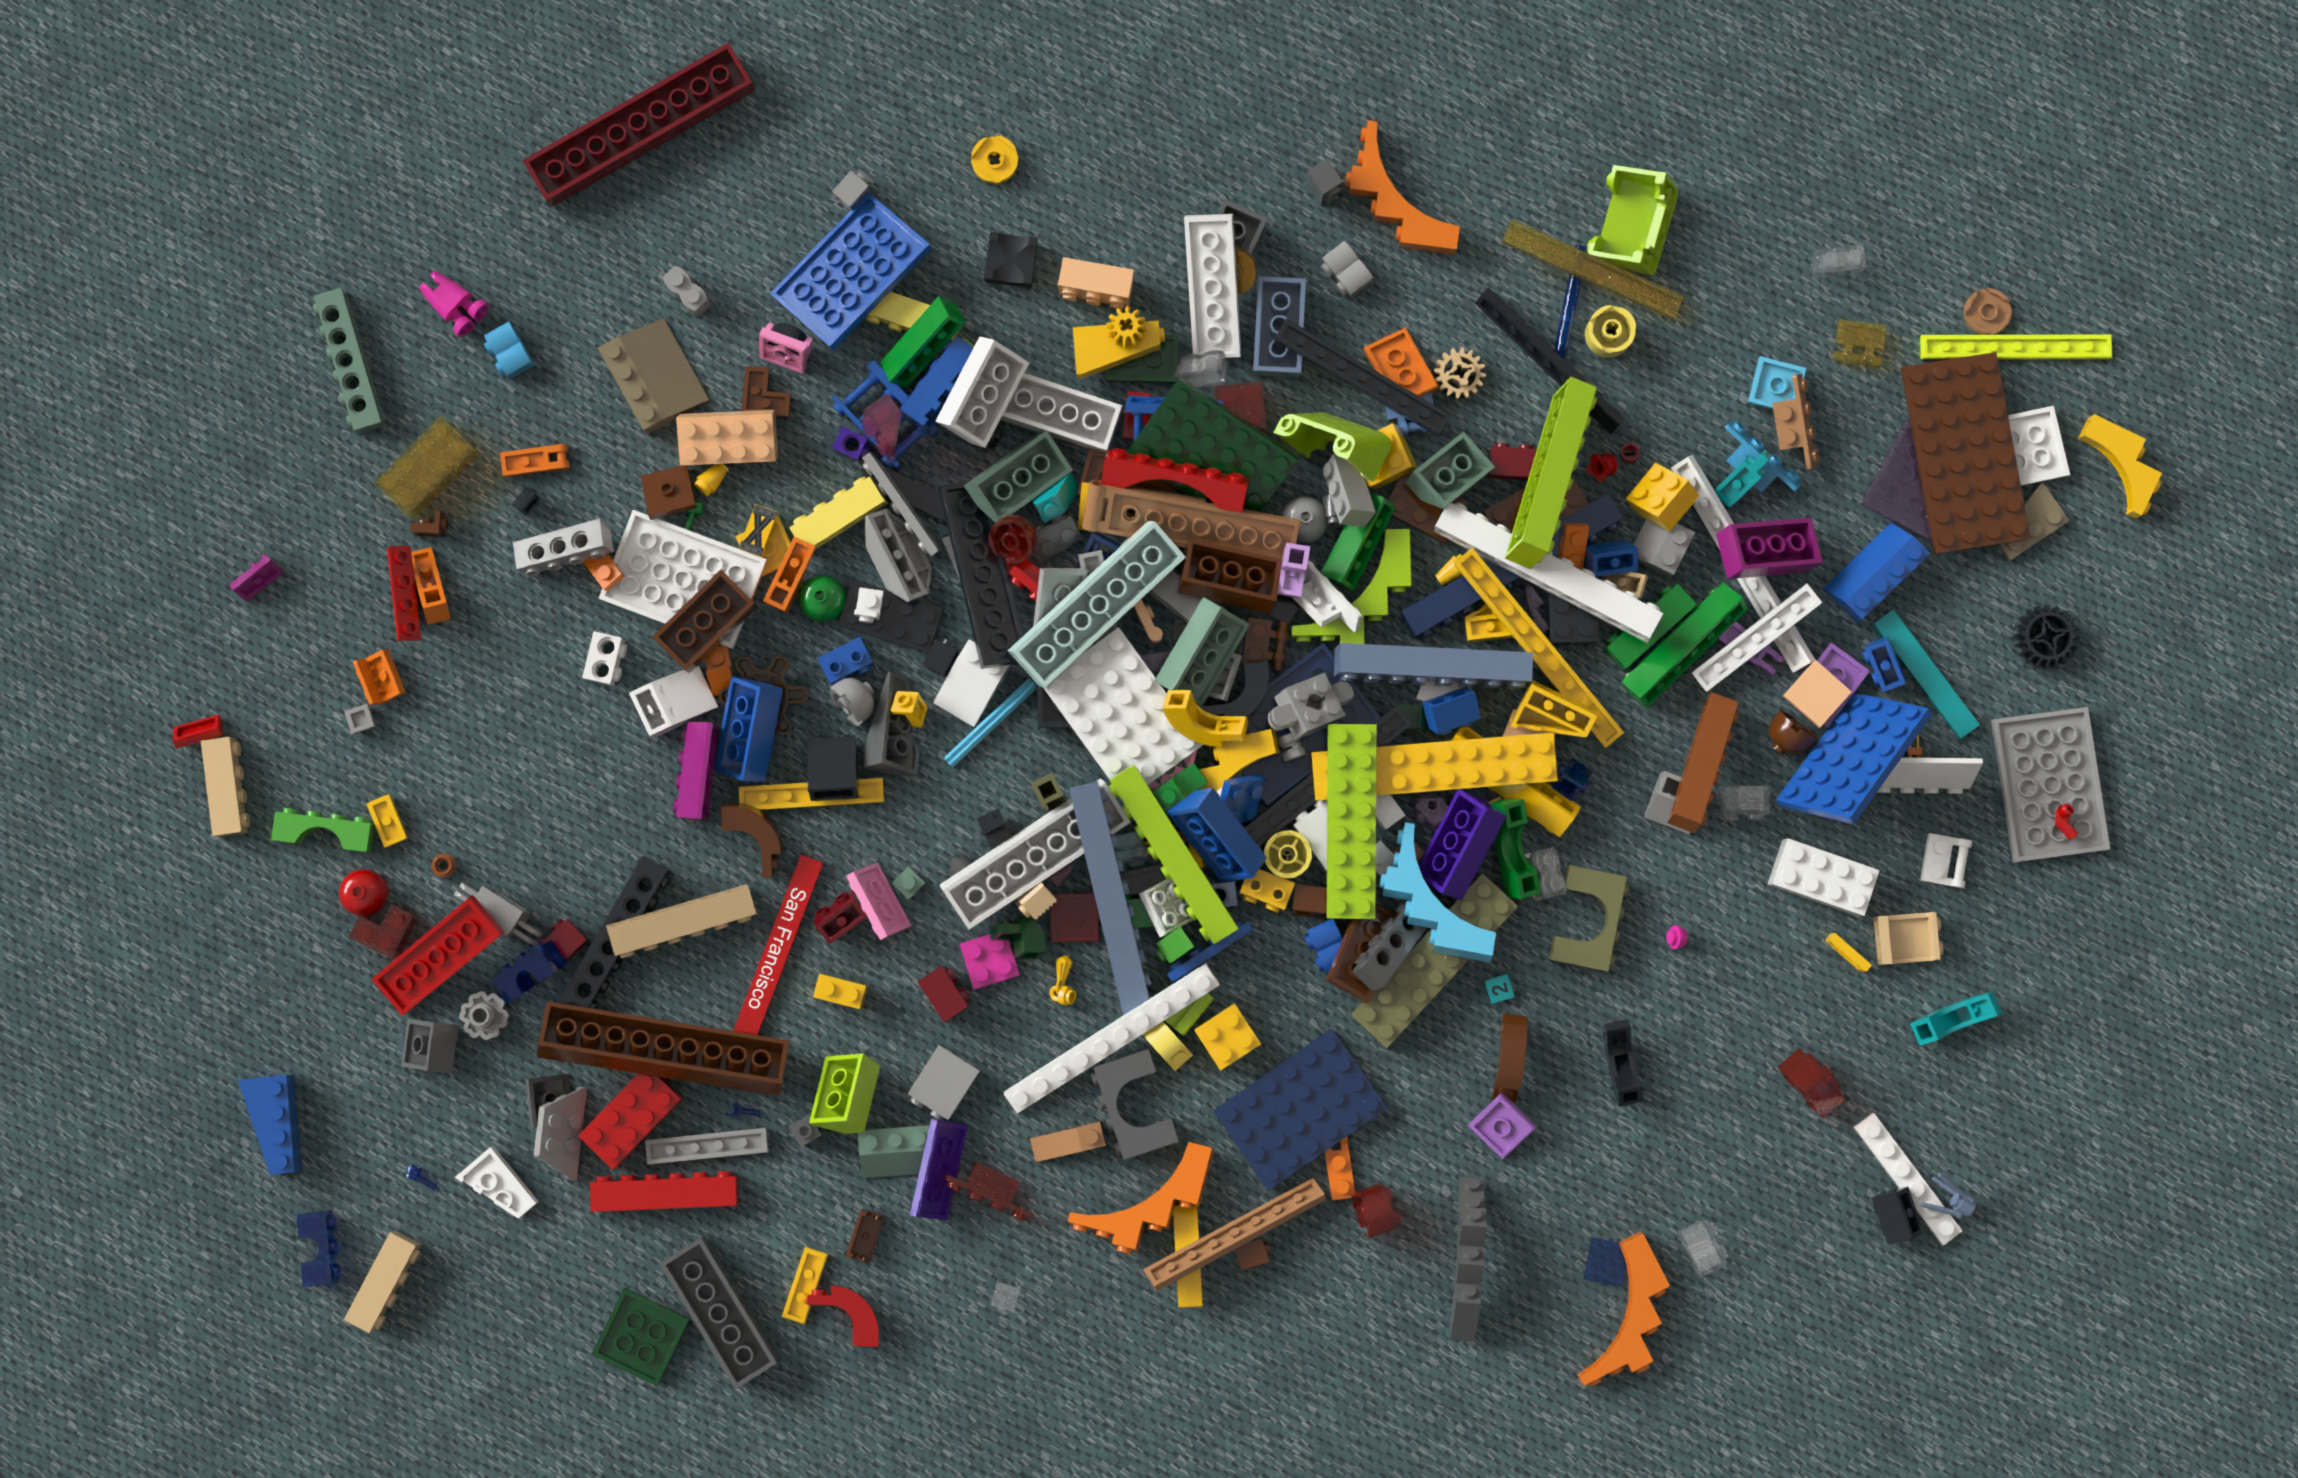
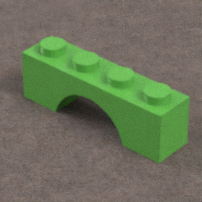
[271,808,376,853]

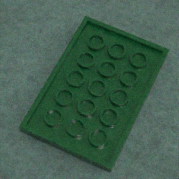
[1127,377,1299,512]

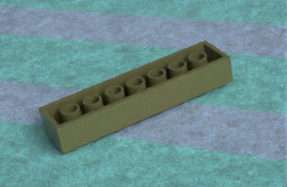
[1350,873,1518,1048]

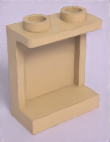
[1873,912,1943,965]

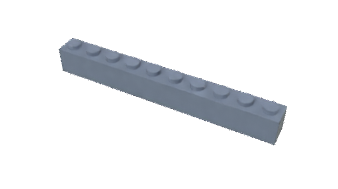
[1070,781,1154,1015]

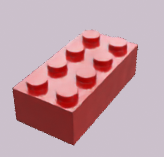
[578,1074,685,1170]

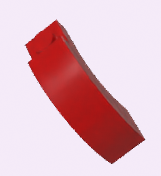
[805,1285,879,1347]

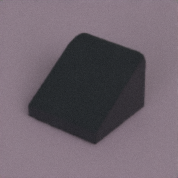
[512,487,540,515]

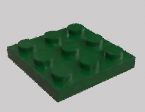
[591,1288,690,1386]

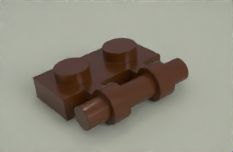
[1242,617,1290,670]

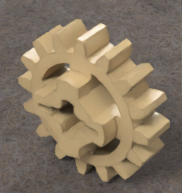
[1433,347,1486,400]

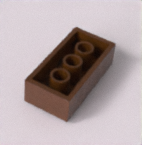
[1177,538,1282,614]
[652,569,758,674]

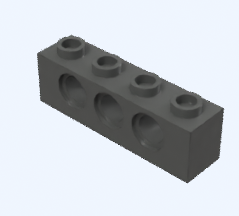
[1352,900,1427,991]

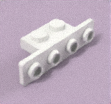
[1292,561,1362,632]

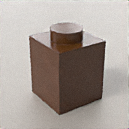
[1235,1237,1272,1271]

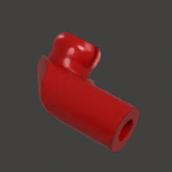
[2055,803,2079,841]

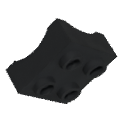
[984,232,1038,288]

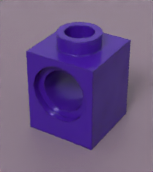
[832,427,871,463]

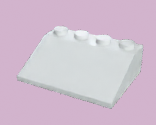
[1877,758,1983,794]

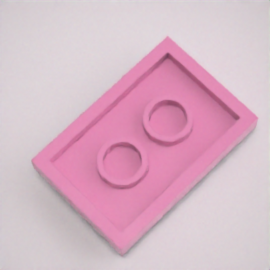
[847,862,911,940]

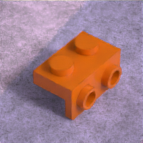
[353,649,406,705]

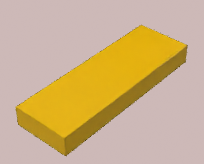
[781,1247,828,1324]

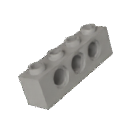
[513,519,614,576]

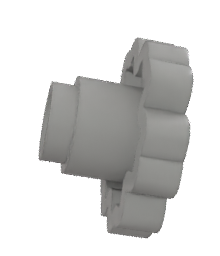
[459,991,510,1040]

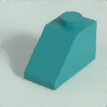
[1031,472,1078,523]

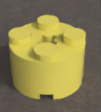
[1585,305,1636,358]

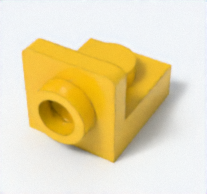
[891,691,928,728]

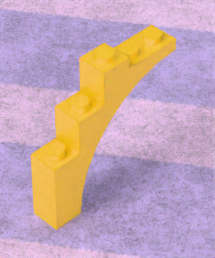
[1170,729,1280,868]

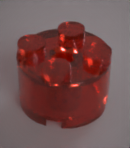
[1351,1183,1401,1239]

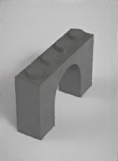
[1091,1049,1179,1160]

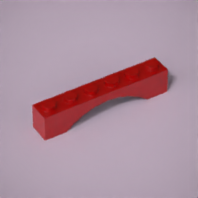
[1101,448,1249,513]

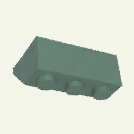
[1405,432,1495,509]
[858,1124,930,1178]

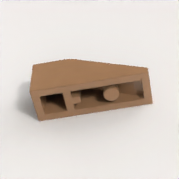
[1030,1121,1106,1162]

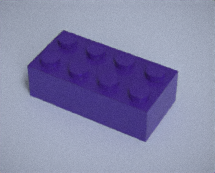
[1418,789,1507,900]

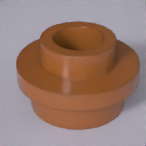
[431,854,456,878]

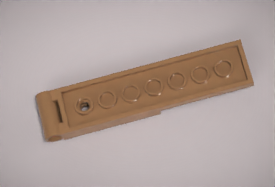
[1082,480,1300,559]

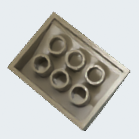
[598,318,710,435]

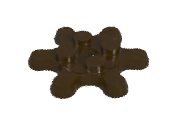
[719,655,809,735]

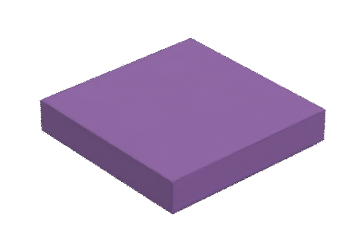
[1468,1092,1537,1159]

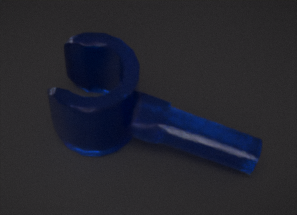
[725,1102,761,1117]
[407,1164,437,1191]

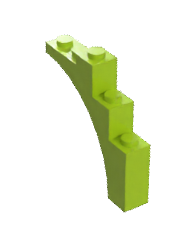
[1291,529,1411,644]

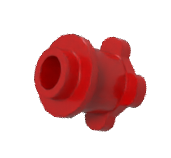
[1586,453,1618,482]

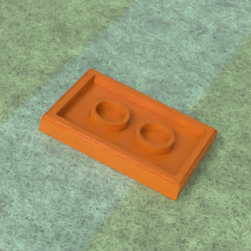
[1363,327,1439,397]

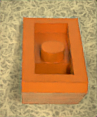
[705,645,734,697]

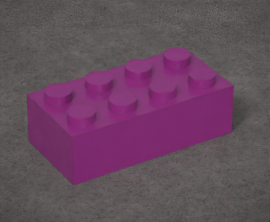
[1716,518,1823,579]

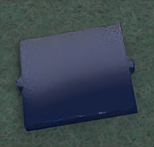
[1583,1237,1627,1287]

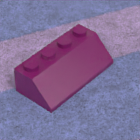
[673,722,719,822]

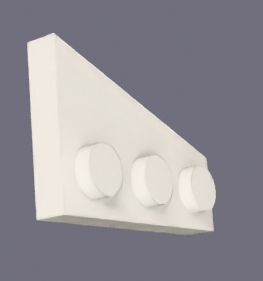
[455,1146,539,1218]

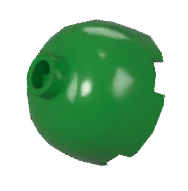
[798,575,846,622]

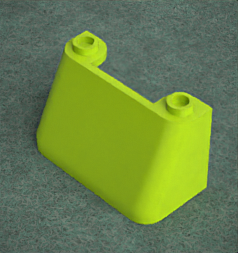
[1587,165,1678,275]
[1273,412,1391,482]

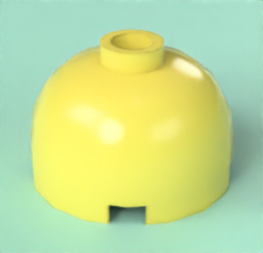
[1264,830,1312,878]

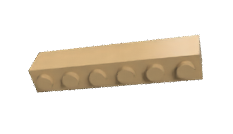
[606,884,756,958]

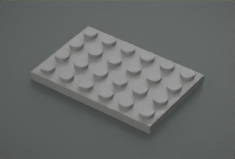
[1991,707,2110,862]

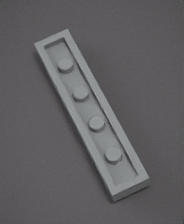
[862,452,942,556]
[645,1127,769,1165]

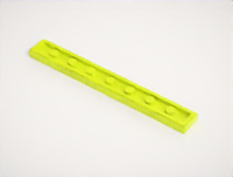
[1920,335,2112,360]

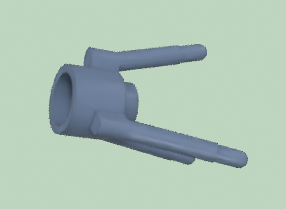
[1920,1173,1976,1219]

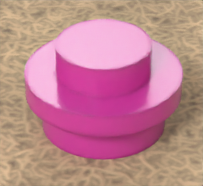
[1666,925,1688,950]

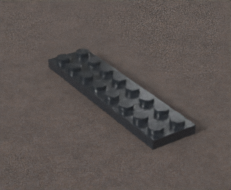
[939,483,1023,669]

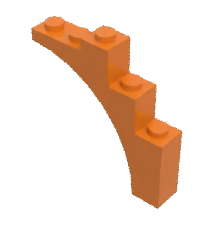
[1345,120,1460,254]
[1068,1142,1214,1254]
[1577,1232,1670,1387]

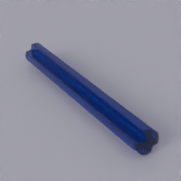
[1554,245,1587,359]

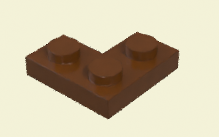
[741,366,792,418]

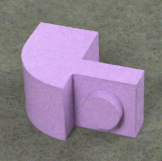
[1277,543,1310,599]

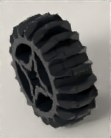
[2013,605,2080,670]

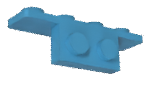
[1725,420,1802,493]

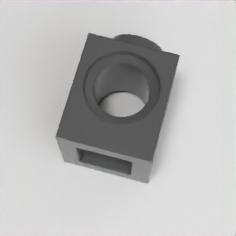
[788,1114,824,1148]

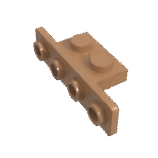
[1772,373,1819,470]

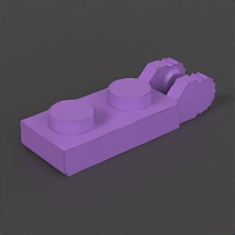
[1717,622,1784,675]

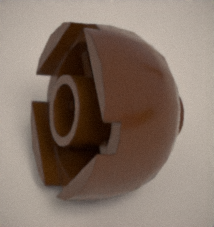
[1768,709,1817,755]

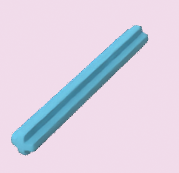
[944,678,1037,767]

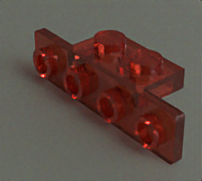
[942,1162,1034,1221]

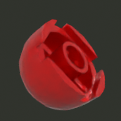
[339,869,389,917]

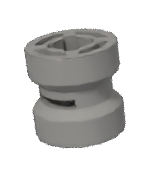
[1277,733,1307,762]

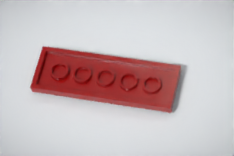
[371,895,504,1016]

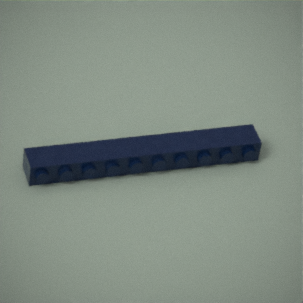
[1400,493,1623,639]

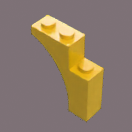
[2078,414,2162,519]

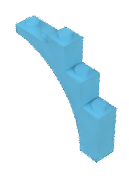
[1379,822,1496,962]

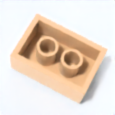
[1058,257,1134,310]

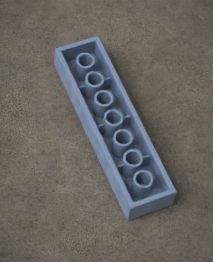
[1334,643,1533,690]

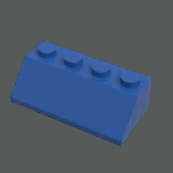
[1823,523,1930,623]
[714,676,783,782]
[1166,788,1267,882]

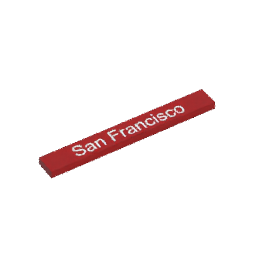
[733,855,824,1035]

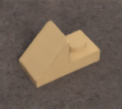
[1601,572,1648,600]

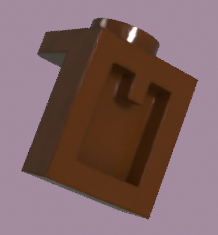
[410,510,449,537]

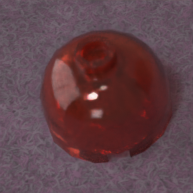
[988,514,1038,564]

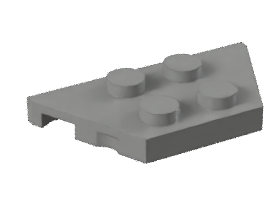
[534,1087,587,1181]

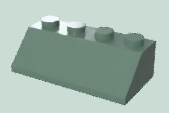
[964,430,1073,524]
[1154,597,1250,707]

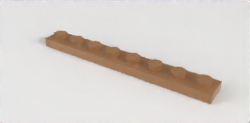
[1144,1178,1326,1292]

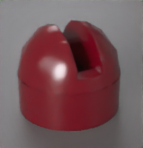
[1620,443,1640,464]

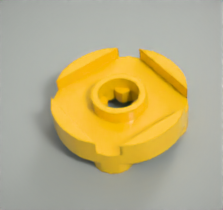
[971,136,1019,185]

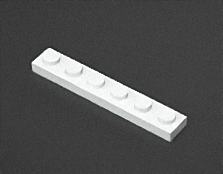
[1691,584,1822,692]
[1853,1113,1962,1246]

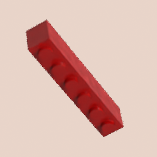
[590,1171,739,1212]

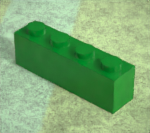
[880,296,965,388]
[1321,492,1396,591]
[1604,583,1697,670]

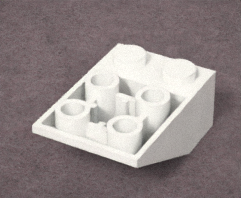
[629,665,718,738]

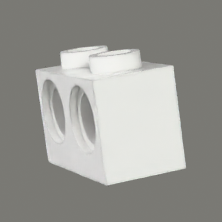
[582,632,627,686]

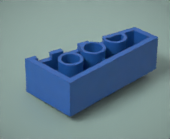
[900,336,974,434]
[238,1074,302,1175]

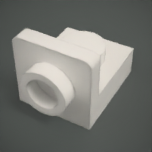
[854,588,884,623]

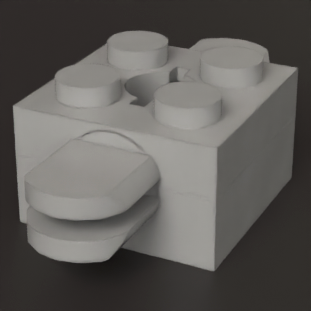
[1268,673,1354,740]
[454,882,543,946]

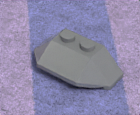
[865,508,933,602]

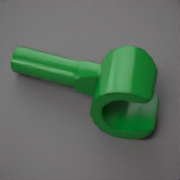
[684,501,704,531]

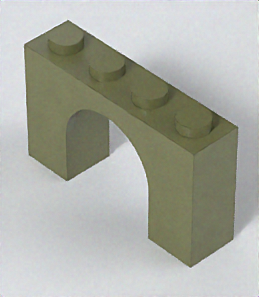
[1549,865,1629,972]

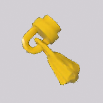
[1050,955,1076,1006]

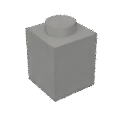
[832,171,870,211]

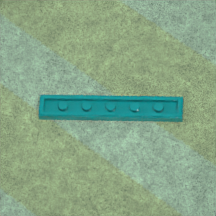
[1873,610,1980,739]

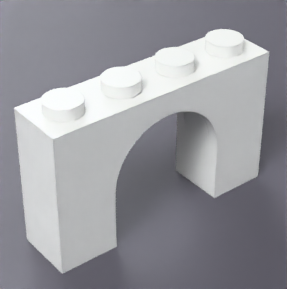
[1293,795,1405,872]

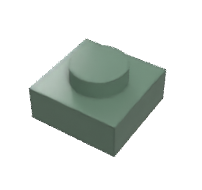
[892,866,926,900]

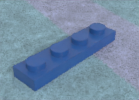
[1167,921,1253,983]

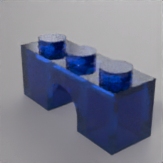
[491,940,568,1004]
[296,1210,341,1287]

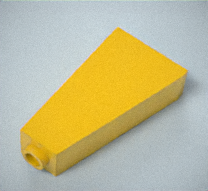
[1073,321,1165,379]

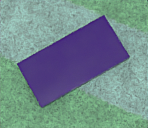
[910,1119,968,1220]

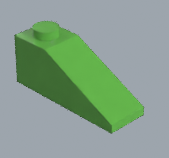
[1155,927,1194,964]

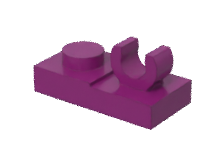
[229,554,283,602]

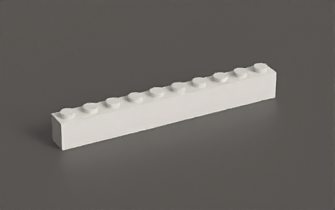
[1434,502,1663,643]

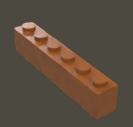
[1667,692,1739,833]

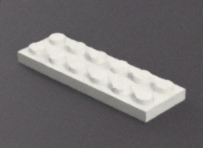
[1184,214,1242,358]

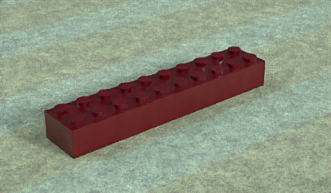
[522,42,755,207]

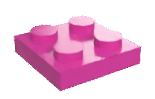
[959,934,1020,990]

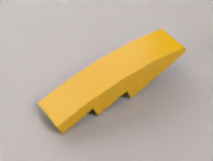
[1173,1206,1203,1308]

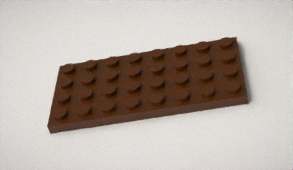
[1900,352,2031,555]

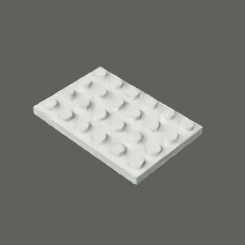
[599,510,768,649]
[1044,627,1204,785]

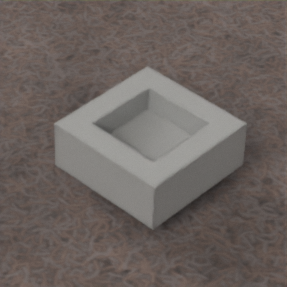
[344,704,376,735]

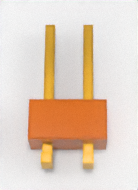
[1906,734,1922,758]

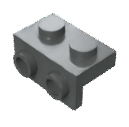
[1024,510,1083,563]

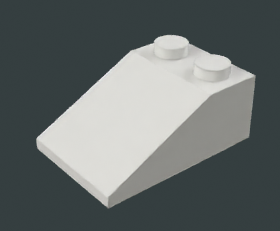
[933,639,1011,727]

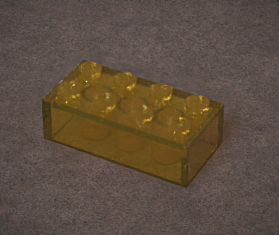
[374,416,480,520]

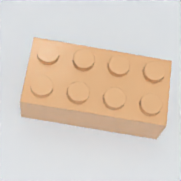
[676,410,778,465]

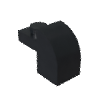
[977,808,1012,850]

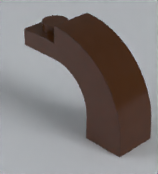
[721,803,783,878]
[1492,1013,1527,1103]

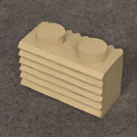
[1015,882,1056,919]

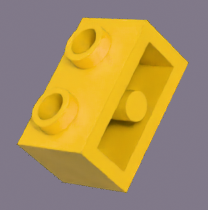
[1239,869,1295,913]

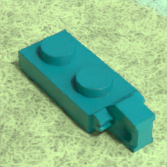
[1714,450,1772,508]

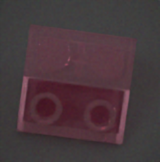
[862,394,902,461]

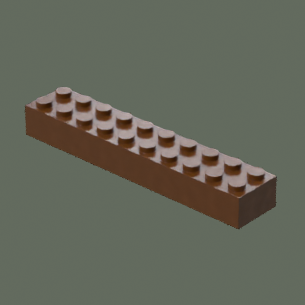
[537,1001,789,1096]

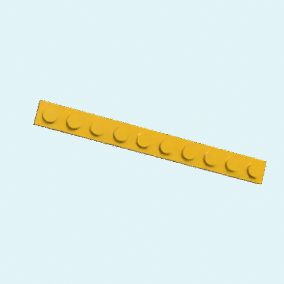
[1453,548,1624,748]

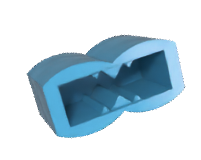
[484,322,535,379]

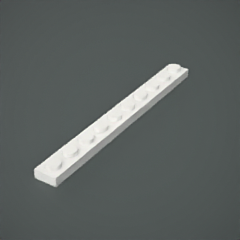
[1671,455,1815,672]
[1004,963,1220,1113]

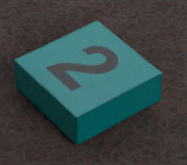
[1484,974,1515,1004]

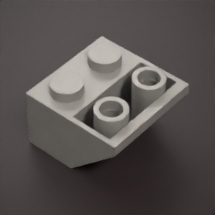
[1644,771,1690,835]

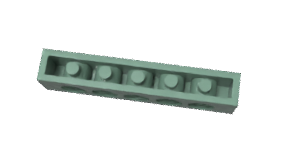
[313,287,386,434]

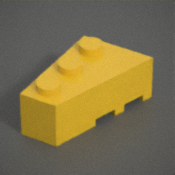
[1510,680,1598,737]

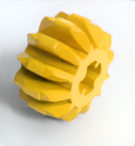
[1106,307,1147,348]

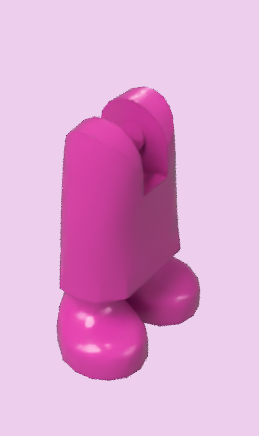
[419,271,489,338]

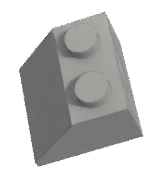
[1633,520,1695,578]

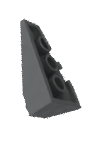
[863,672,920,776]

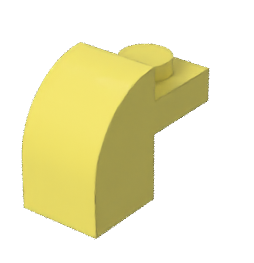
[1142,1021,1193,1071]

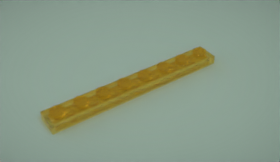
[1501,219,1684,320]

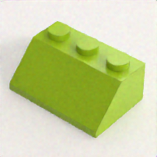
[809,1053,881,1134]

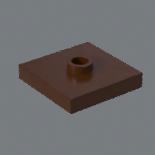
[641,465,696,520]

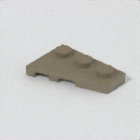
[1998,481,2070,561]

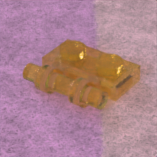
[1832,319,1886,367]

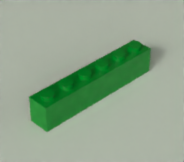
[1621,582,1748,709]

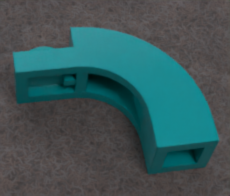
[1910,991,2002,1046]

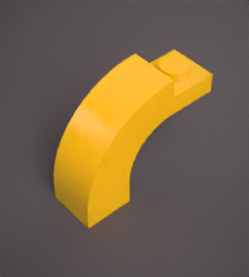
[1163,690,1248,747]

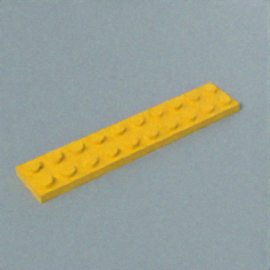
[1311,733,1558,801]

